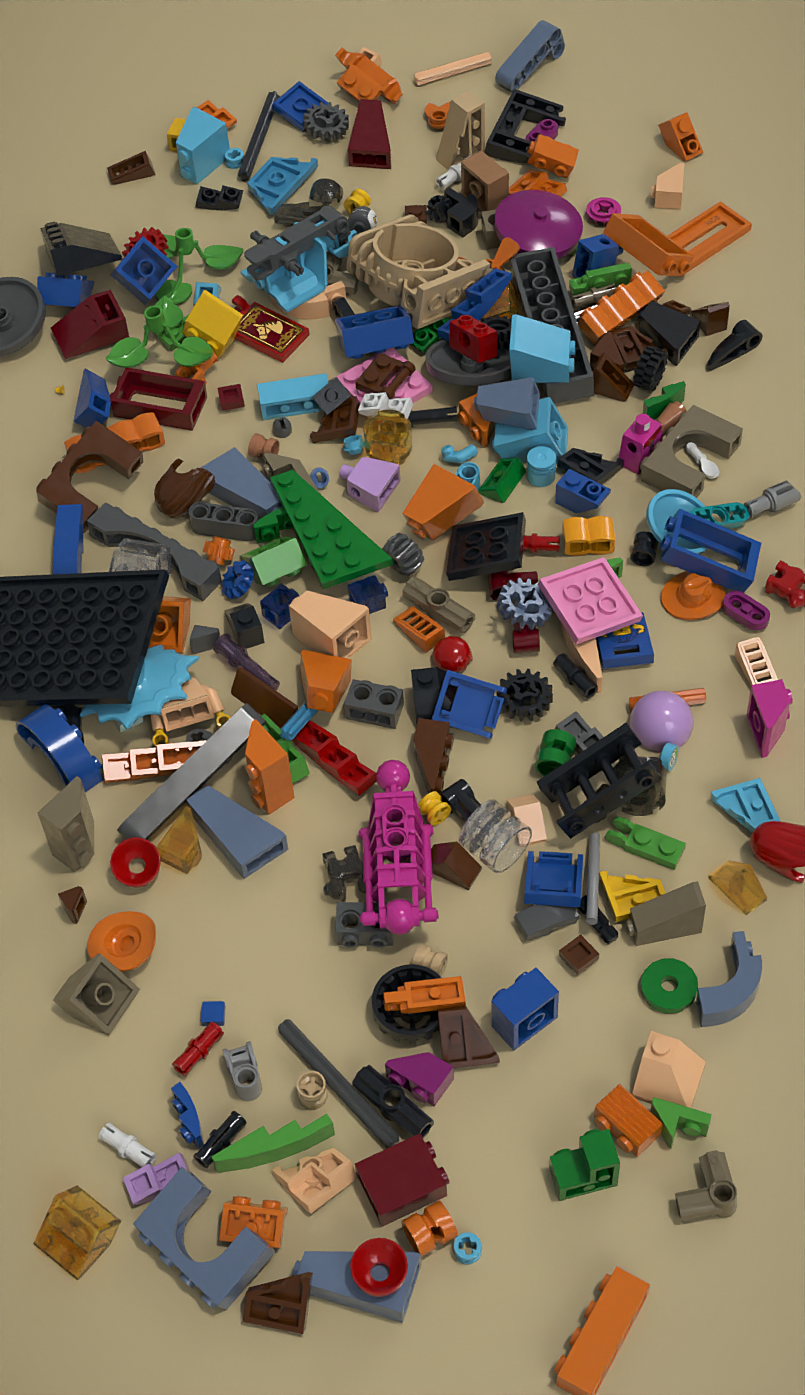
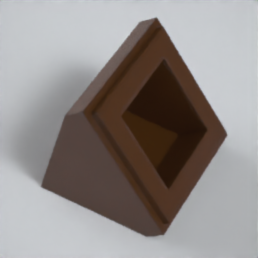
[58,886,87,924]

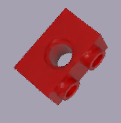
[449,315,497,363]

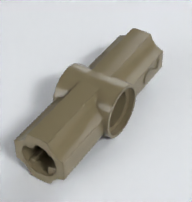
[403,577,475,633]

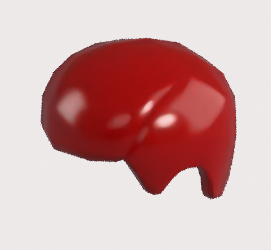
[433,636,473,673]

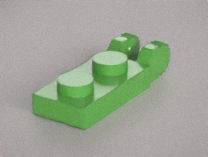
[605,816,686,870]

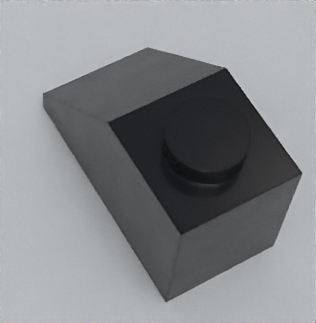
[224,603,265,651]

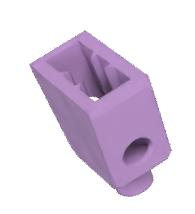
[339,457,400,512]

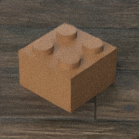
[461,150,509,212]

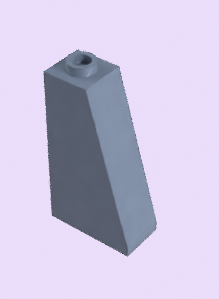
[201,447,282,520]
[186,785,289,879]
[292,1251,422,1323]

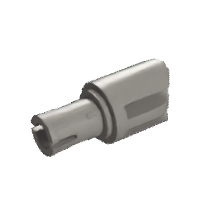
[744,480,801,517]

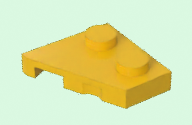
[599,871,666,922]

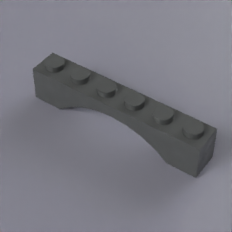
[87,502,222,601]

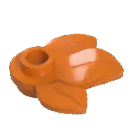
[425,101,451,129]

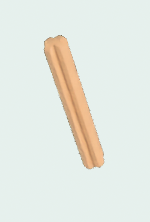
[414,52,492,85]

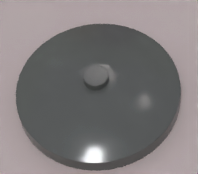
[0,277,46,356]
[426,339,512,386]

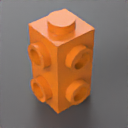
[527,134,579,178]

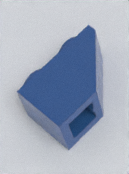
[555,469,611,514]

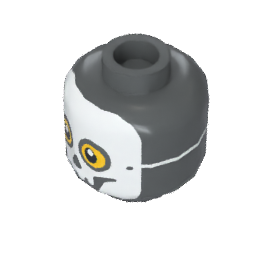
[348,206,377,234]

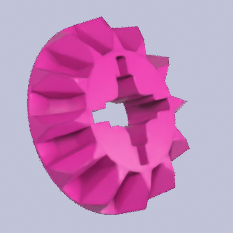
[586,197,621,225]

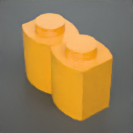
[562,516,615,556]

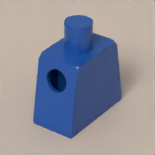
[572,234,623,278]

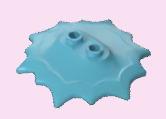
[80,645,199,729]

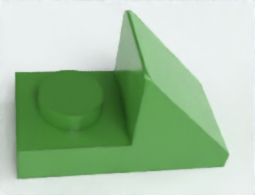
[650,1097,712,1148]

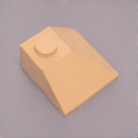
[632,1031,706,1108]

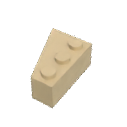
[436,90,485,170]

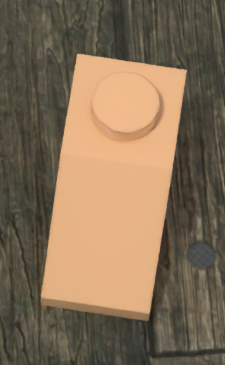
[651,163,685,209]

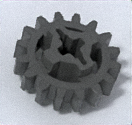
[303,102,349,142]

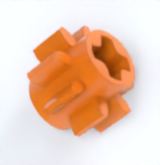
[202,536,235,565]

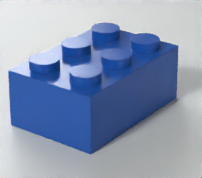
[335,305,414,359]

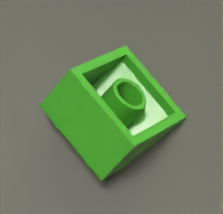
[240,536,307,587]

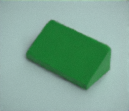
[478,458,526,503]

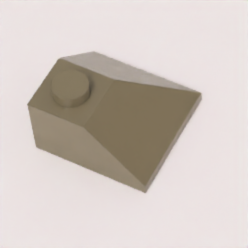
[53,954,140,1035]

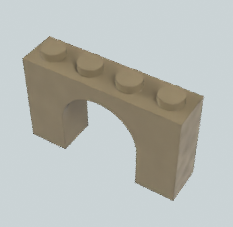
[640,405,743,498]

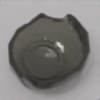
[309,178,344,204]

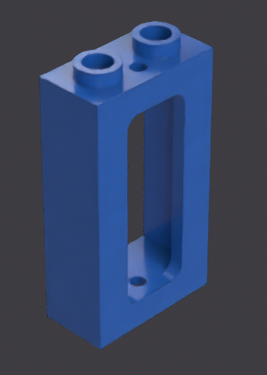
[660,509,761,593]

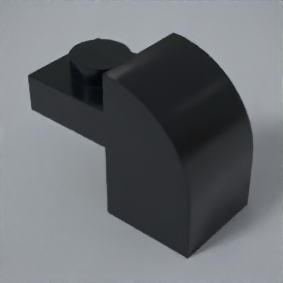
[444,188,478,238]

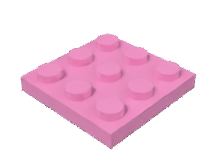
[336,348,433,424]
[538,557,643,644]

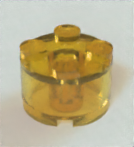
[363,410,412,465]

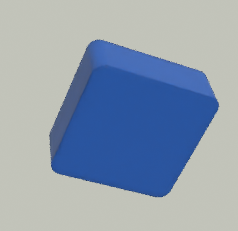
[201,1001,226,1026]

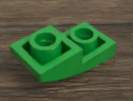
[411,317,450,353]
[643,381,686,420]
[253,507,292,544]

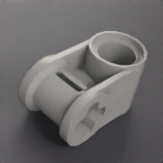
[222,1041,262,1101]

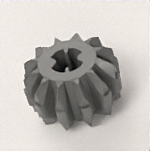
[382,533,424,576]

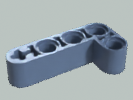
[495,20,565,91]

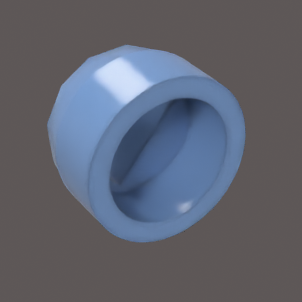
[310,467,329,488]

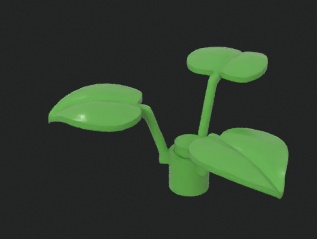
[155,228,244,305]
[106,295,213,368]

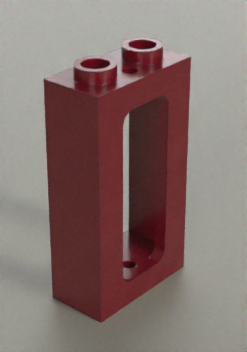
[110,368,207,431]

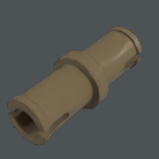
[571,283,617,310]

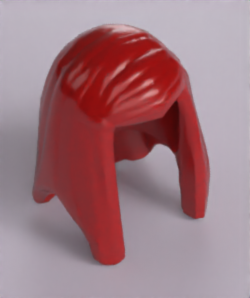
[750,821,805,883]

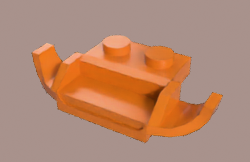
[335,47,403,104]

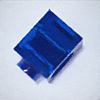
[347,575,388,614]
[260,583,300,629]

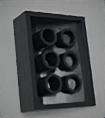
[40,222,123,276]

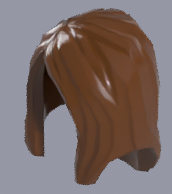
[154,458,215,519]

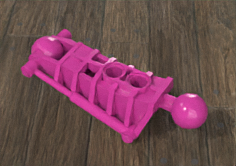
[359,760,439,935]

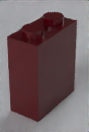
[355,1133,450,1227]

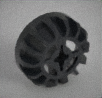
[372,964,441,1044]

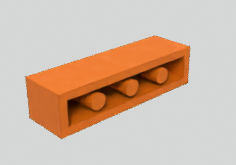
[554,1266,650,1395]

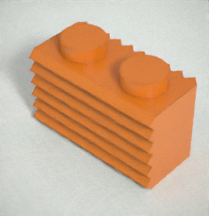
[594,1084,663,1157]

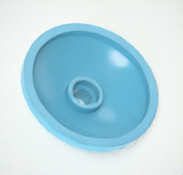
[646,489,708,554]

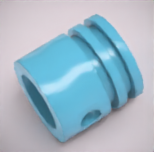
[527,446,556,487]

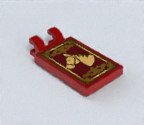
[232,295,310,363]

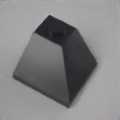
[411,667,457,727]

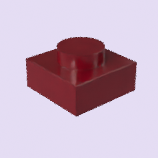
[217,384,245,411]

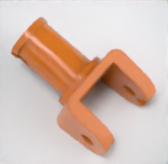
[175,352,219,385]

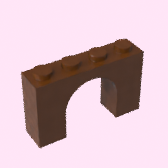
[36,421,144,533]

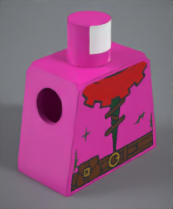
[619,414,663,474]

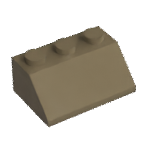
[37,776,94,872]

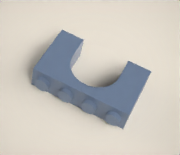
[133,1167,276,1310]

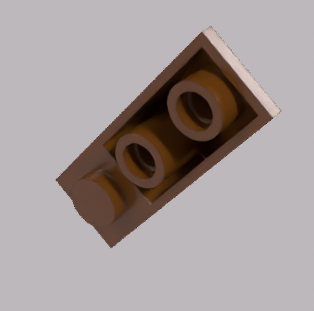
[413,718,454,794]

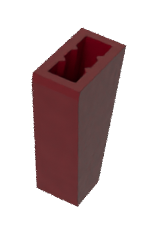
[348,99,392,169]

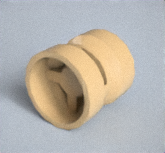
[411,943,448,976]
[296,1071,328,1110]

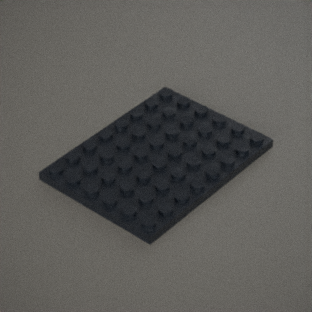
[0,569,169,706]

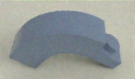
[696,931,762,1027]

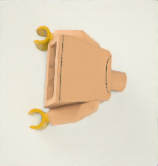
[150,678,231,748]

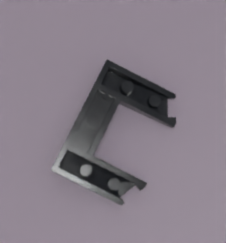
[485,89,566,163]

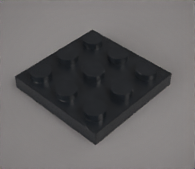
[446,512,526,581]

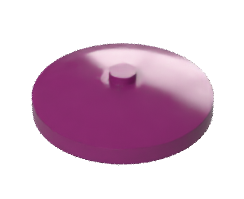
[494,190,583,258]

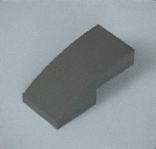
[555,711,603,754]
[514,904,580,940]

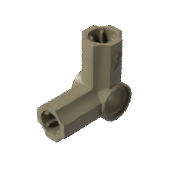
[326,251,359,295]
[675,1150,737,1222]

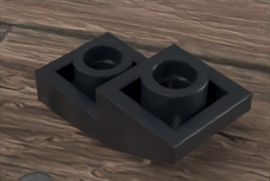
[195,185,244,210]

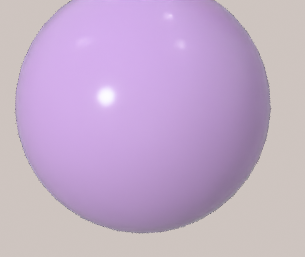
[630,691,693,752]

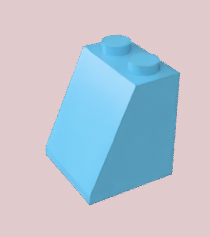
[176,107,230,184]
[509,314,575,383]
[492,397,569,464]

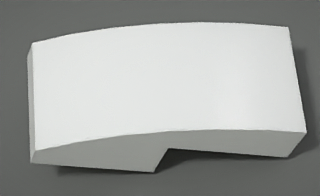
[358,392,413,421]

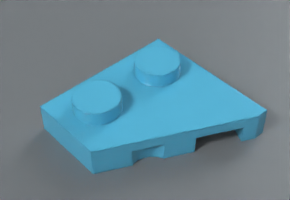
[711,778,780,833]

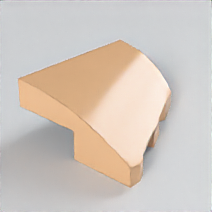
[272,1148,357,1214]

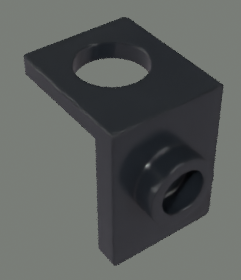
[312,377,351,415]

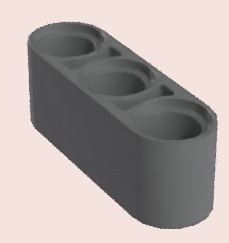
[189,502,258,541]

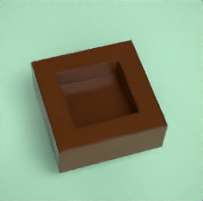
[405,205,427,224]
[559,934,599,975]

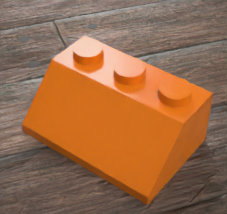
[148,596,191,652]
[245,719,295,815]

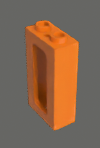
[603,213,694,276]

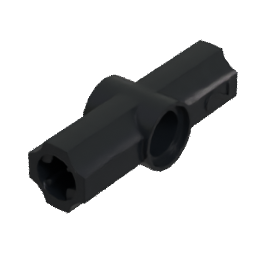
[352,1064,434,1138]

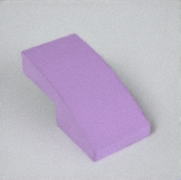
[123,1152,190,1206]

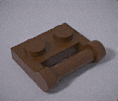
[355,353,416,399]

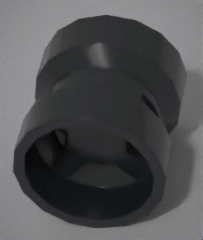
[630,531,659,566]

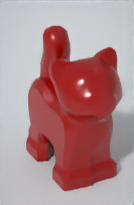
[765,560,805,608]

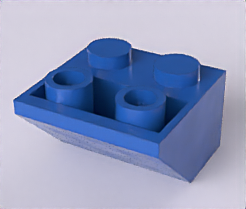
[37,272,94,307]

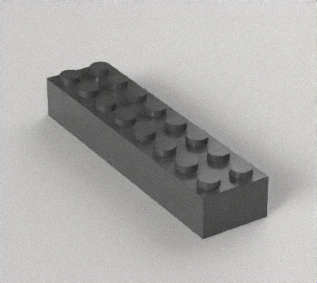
[510,247,594,404]

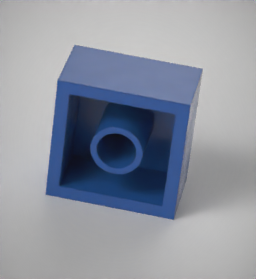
[110,236,178,305]
[491,967,559,1051]

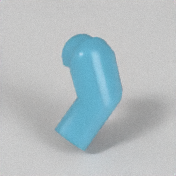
[441,444,478,464]

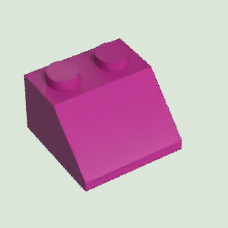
[746,679,793,758]

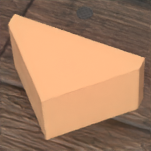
[507,794,547,847]

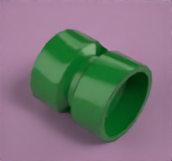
[535,729,576,776]

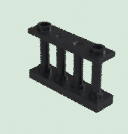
[537,722,662,839]

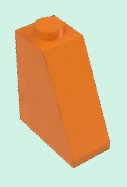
[300,649,352,713]

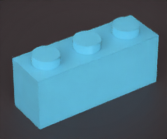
[257,373,328,420]

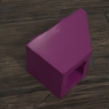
[385,1052,454,1106]

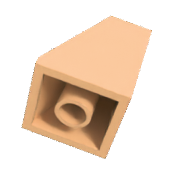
[289,590,372,659]

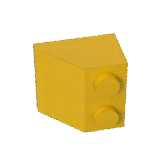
[182,290,243,358]

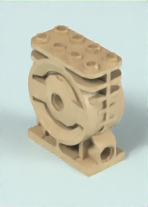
[347,215,490,329]

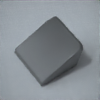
[190,625,222,654]

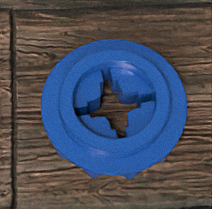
[220,560,254,599]

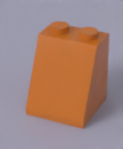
[402,464,484,540]

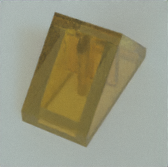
[708,860,767,916]

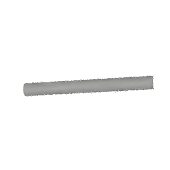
[586,833,600,925]

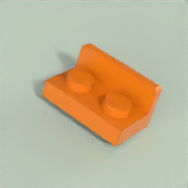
[219,1196,288,1248]

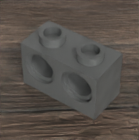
[344,679,404,729]
[335,902,393,948]

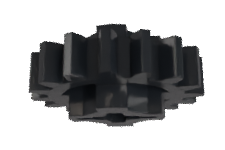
[497,668,553,722]

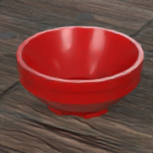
[110,837,161,888]
[350,1238,408,1297]

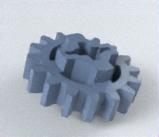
[497,578,553,629]

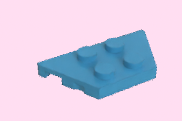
[247,157,318,215]

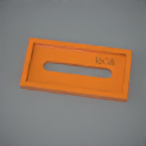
[668,201,752,272]

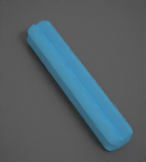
[280,701,318,741]

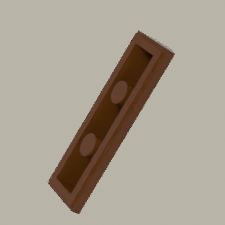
[231,667,298,729]

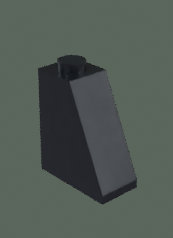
[638,301,701,366]

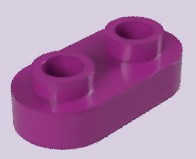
[525,119,558,142]
[723,591,770,630]

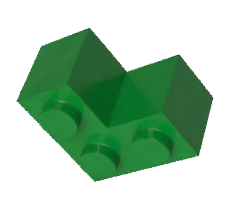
[549,1129,620,1201]

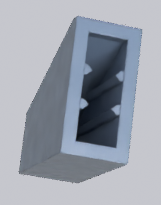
[474,377,540,430]

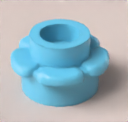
[343,435,366,455]

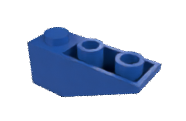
[73,368,111,428]

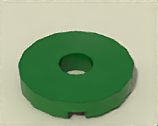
[641,958,698,1014]

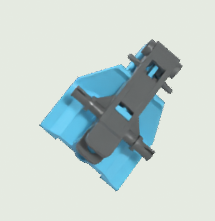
[240,206,357,313]

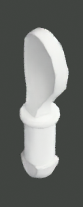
[686,442,720,479]

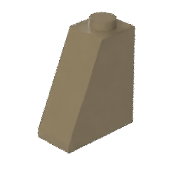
[626,881,706,946]

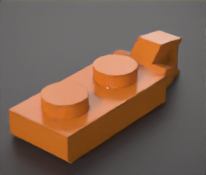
[383,976,466,1014]

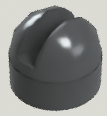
[273,417,292,438]

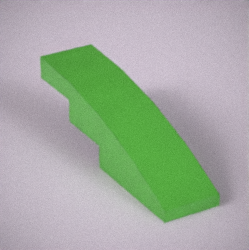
[212,1114,335,1173]

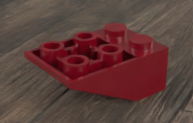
[51,289,129,359]

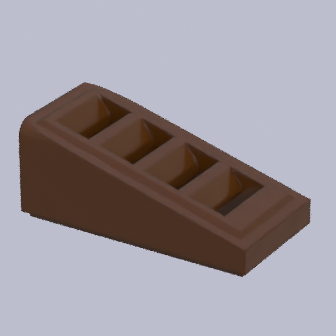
[107,151,156,185]

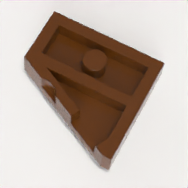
[310,396,360,443]

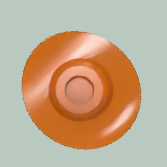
[661,571,726,620]
[87,911,156,971]

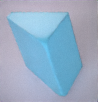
[194,282,221,305]

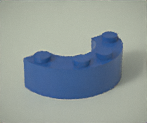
[16,704,103,792]

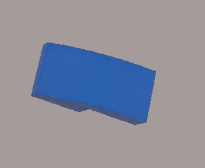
[171,1082,204,1150]

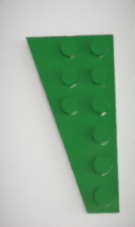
[270,469,393,590]

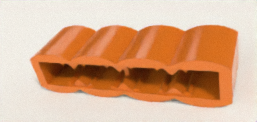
[577,271,665,345]
[64,412,165,473]

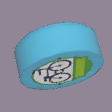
[659,743,679,771]

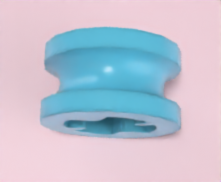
[225,148,244,169]
[454,1232,482,1265]

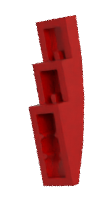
[291,720,377,796]

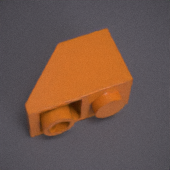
[658,112,703,161]
[457,394,494,448]

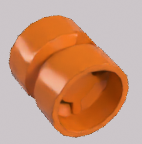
[401,1201,458,1257]

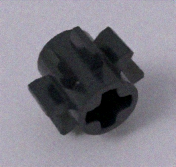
[426,195,454,223]

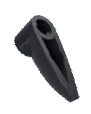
[706,320,763,371]

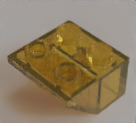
[33,1185,121,1280]

